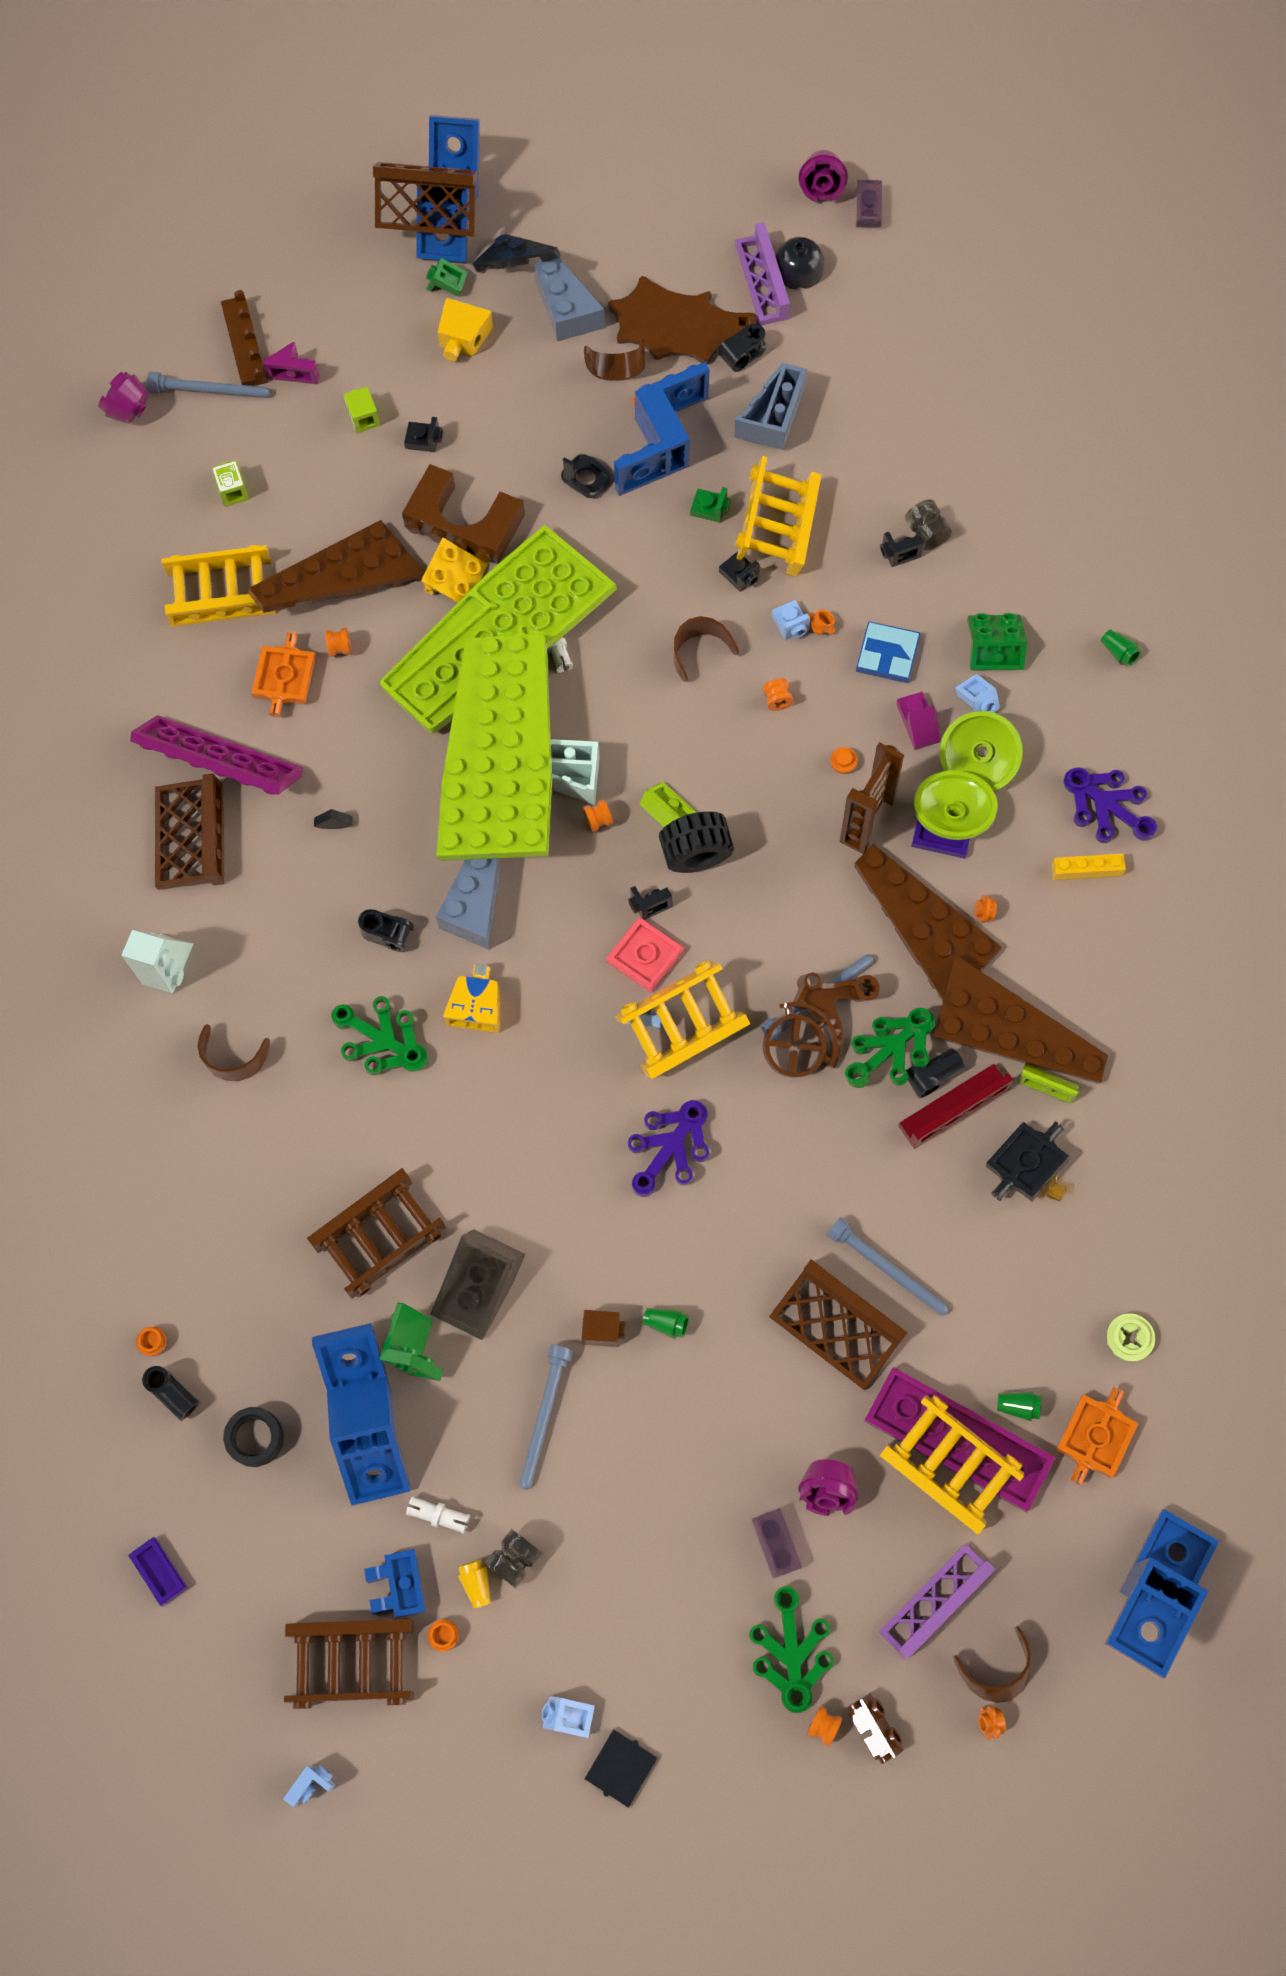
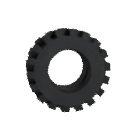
[659,811,735,873]

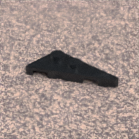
[472,234,561,272]

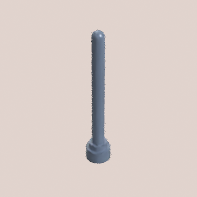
[147,372,271,398]
[760,954,873,1041]
[826,1217,949,1316]
[520,1344,573,1490]

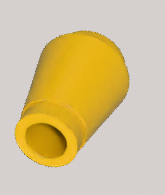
[457,1559,491,1609]

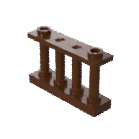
[840,742,904,854]
[307,1168,446,1299]
[284,1619,414,1709]

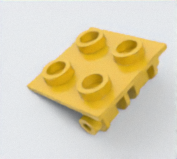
[421,538,488,603]

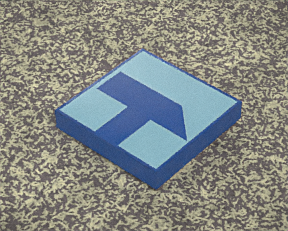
[856,621,920,683]

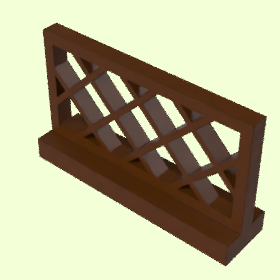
[373,162,478,237]
[155,773,224,890]
[769,1259,908,1391]

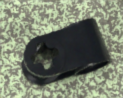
[717,323,766,372]
[358,909,415,952]

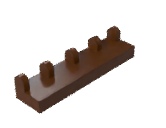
[221,290,268,386]

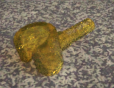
[1046,1173,1066,1202]

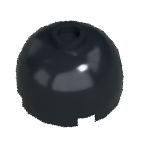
[776,237,824,290]

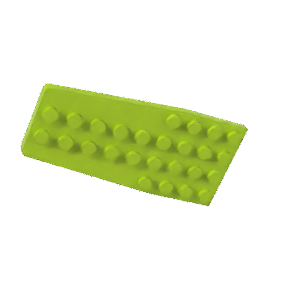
[380,524,617,734]
[436,634,552,861]

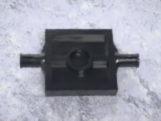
[986,1121,1069,1202]

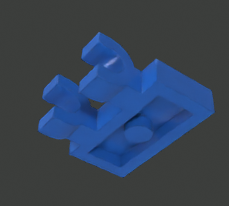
[364,1549,426,1619]

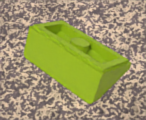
[640,781,696,827]
[1018,1064,1079,1103]

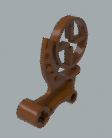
[763,972,880,1078]

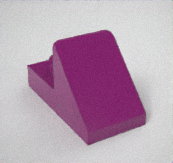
[264,342,320,384]
[896,691,941,750]

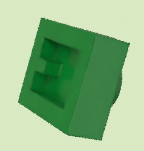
[425,258,468,297]
[690,487,731,523]

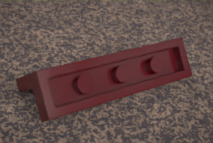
[898,1064,1014,1149]

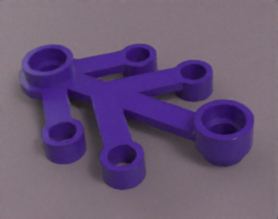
[1063,767,1157,843]
[628,1100,709,1197]

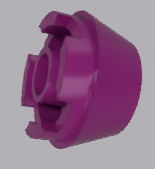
[798,150,848,202]
[98,371,149,424]
[798,1459,859,1516]

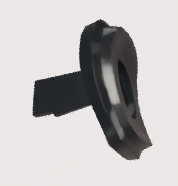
[561,454,610,498]

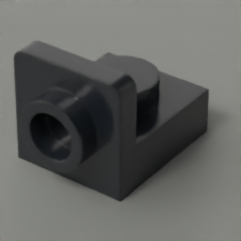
[404,417,443,453]
[880,532,924,567]
[719,551,760,592]
[628,886,673,920]

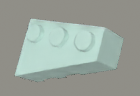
[551,739,600,806]
[121,930,193,994]

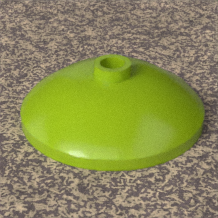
[940,711,1023,791]
[914,770,998,840]

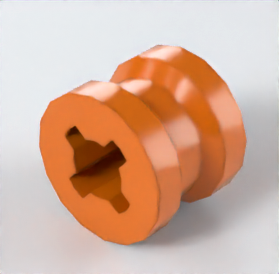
[325,628,351,657]
[762,678,794,711]
[583,799,613,832]
[806,1706,843,1747]

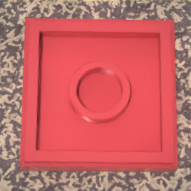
[606,917,684,993]

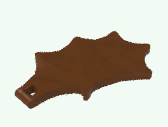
[608,276,756,364]

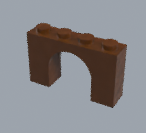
[402,464,525,564]

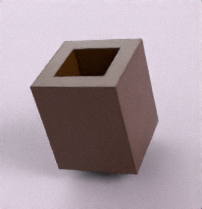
[581,1310,626,1347]

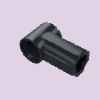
[906,1048,966,1099]
[142,1366,200,1421]

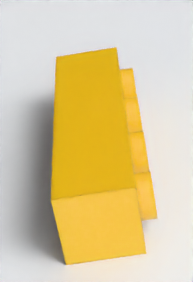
[1051,854,1126,880]

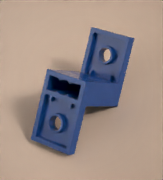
[416,115,480,262]
[614,362,710,496]
[312,1323,411,1506]
[1105,1509,1219,1679]

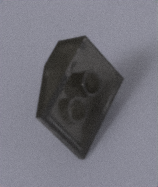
[430,1229,525,1340]

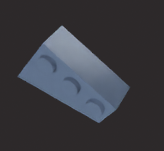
[534,258,605,341]
[734,363,807,450]
[436,858,500,950]

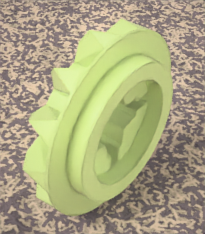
[1106,1314,1155,1362]

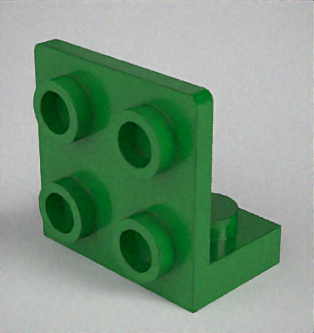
[967,613,1027,670]
[380,1302,443,1381]

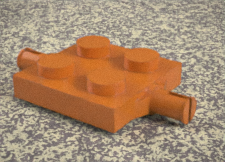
[251,632,316,718]
[1056,1387,1139,1486]

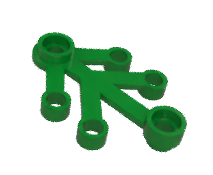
[331,996,428,1075]
[845,1008,935,1088]
[749,1586,834,1713]

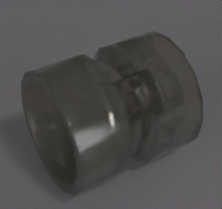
[905,499,952,550]
[484,1528,542,1589]

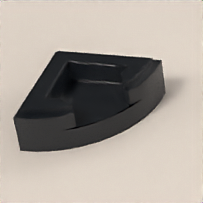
[314,809,353,829]

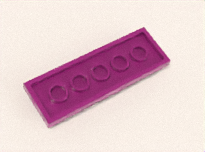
[130,715,303,795]
[864,1367,1056,1513]

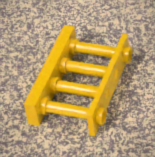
[735,456,822,577]
[161,545,276,627]
[615,960,750,1079]
[879,1395,1024,1535]

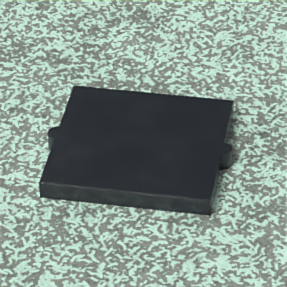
[584,1729,657,1808]

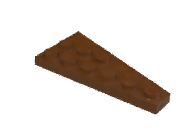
[248,520,425,613]
[854,844,1002,1001]
[933,955,1108,1084]

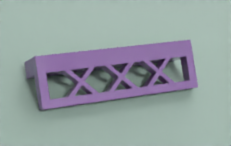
[735,222,790,325]
[879,1544,995,1660]

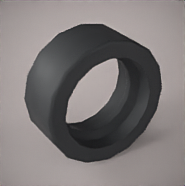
[223,1407,284,1467]

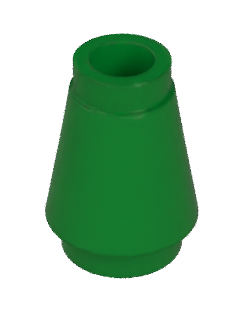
[1101,629,1141,667]
[643,1308,689,1339]
[997,1391,1042,1422]

